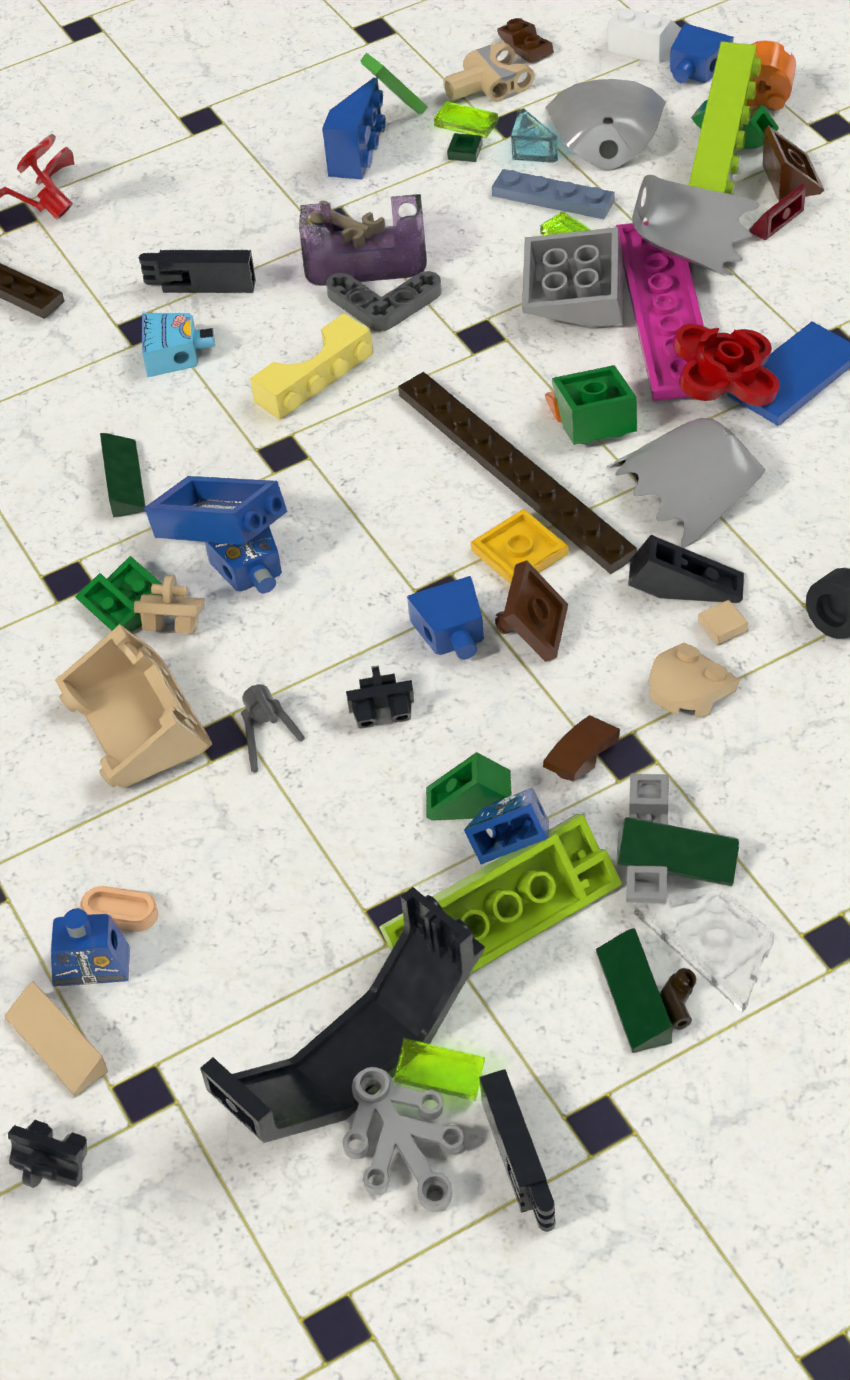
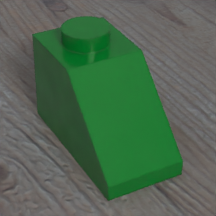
[426,752,512,821]

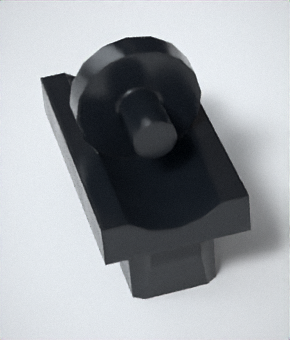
[346,665,414,729]
[8,1120,87,1188]

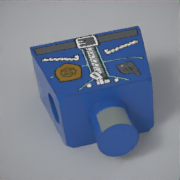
[205,526,282,594]
[51,908,130,987]

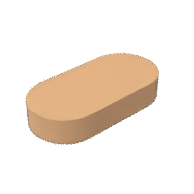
[80,886,158,932]

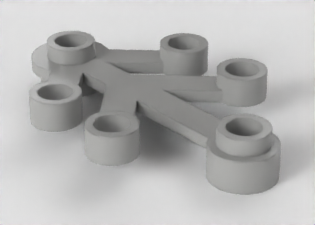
[343,1067,464,1212]

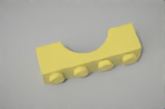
[250,313,373,420]

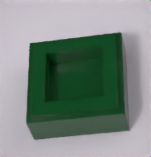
[447,133,483,162]

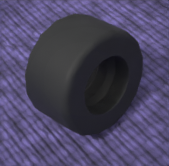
[806,568,850,639]

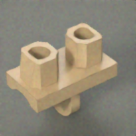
[134,575,205,634]

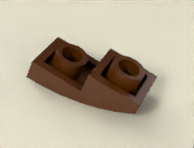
[497,18,554,63]
[543,715,620,782]

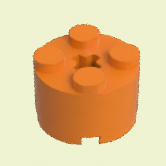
[748,40,796,110]

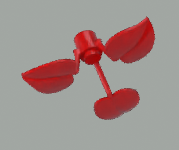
[0,134,75,220]

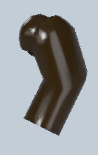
[660,968,697,1030]

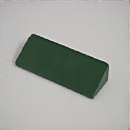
[100,433,146,517]
[617,817,739,887]
[596,928,672,1053]

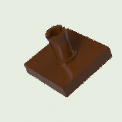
[495,560,568,662]

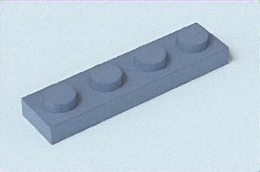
[492,169,615,219]

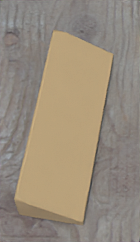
[4,981,108,1096]

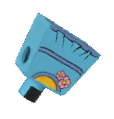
[142,313,215,377]

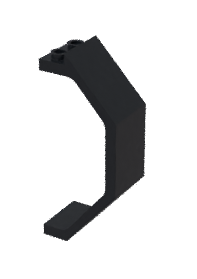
[200,887,485,1143]

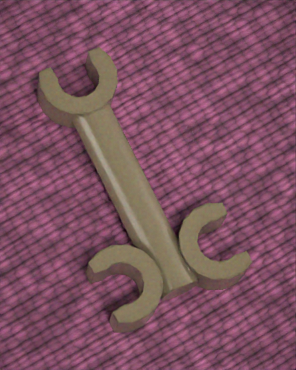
[309,201,386,249]

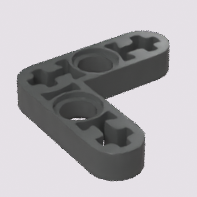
[326,271,442,332]

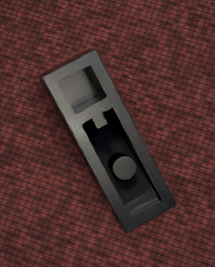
[628,535,744,603]

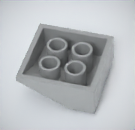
[522,227,623,327]

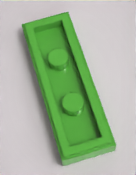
[360,52,428,115]

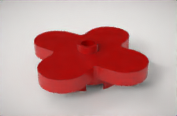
[673,324,780,406]

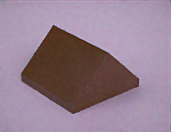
[762,126,824,201]

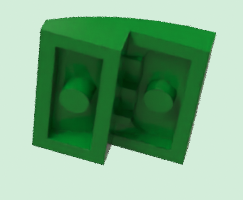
[75,556,162,632]

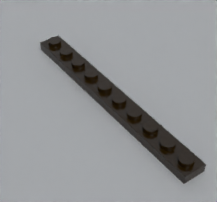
[398,371,637,574]

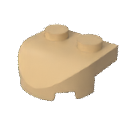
[647,642,740,717]

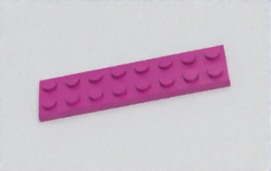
[616,221,704,401]

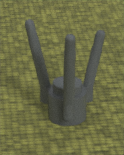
[241,684,305,773]

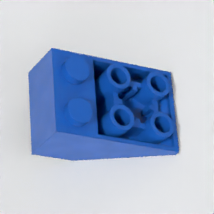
[322,77,386,180]

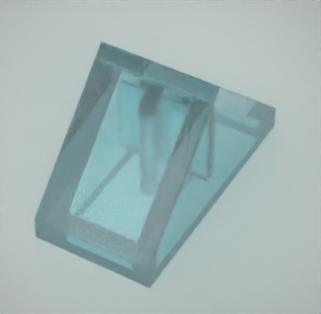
[511,108,558,163]

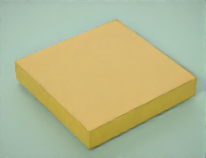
[470,509,569,584]

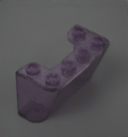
[299,194,427,286]

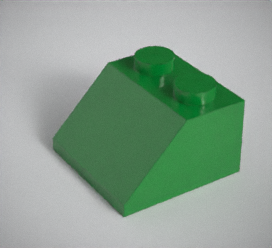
[552,365,637,445]

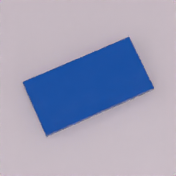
[727,321,850,426]

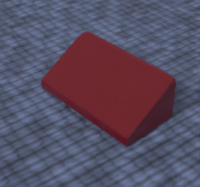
[749,184,806,240]

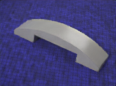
[626,774,669,904]

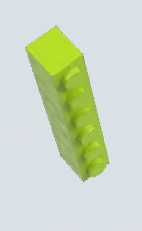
[689,41,761,195]

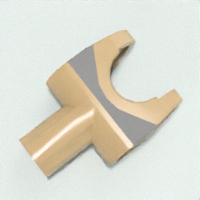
[443,42,535,102]

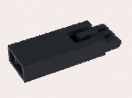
[138,250,256,293]
[479,1069,556,1232]

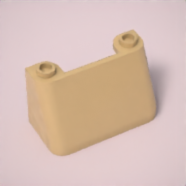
[55,625,212,788]

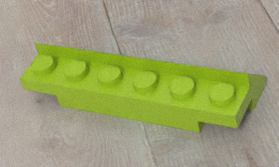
[379,813,622,974]

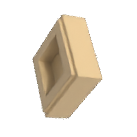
[698,600,749,645]

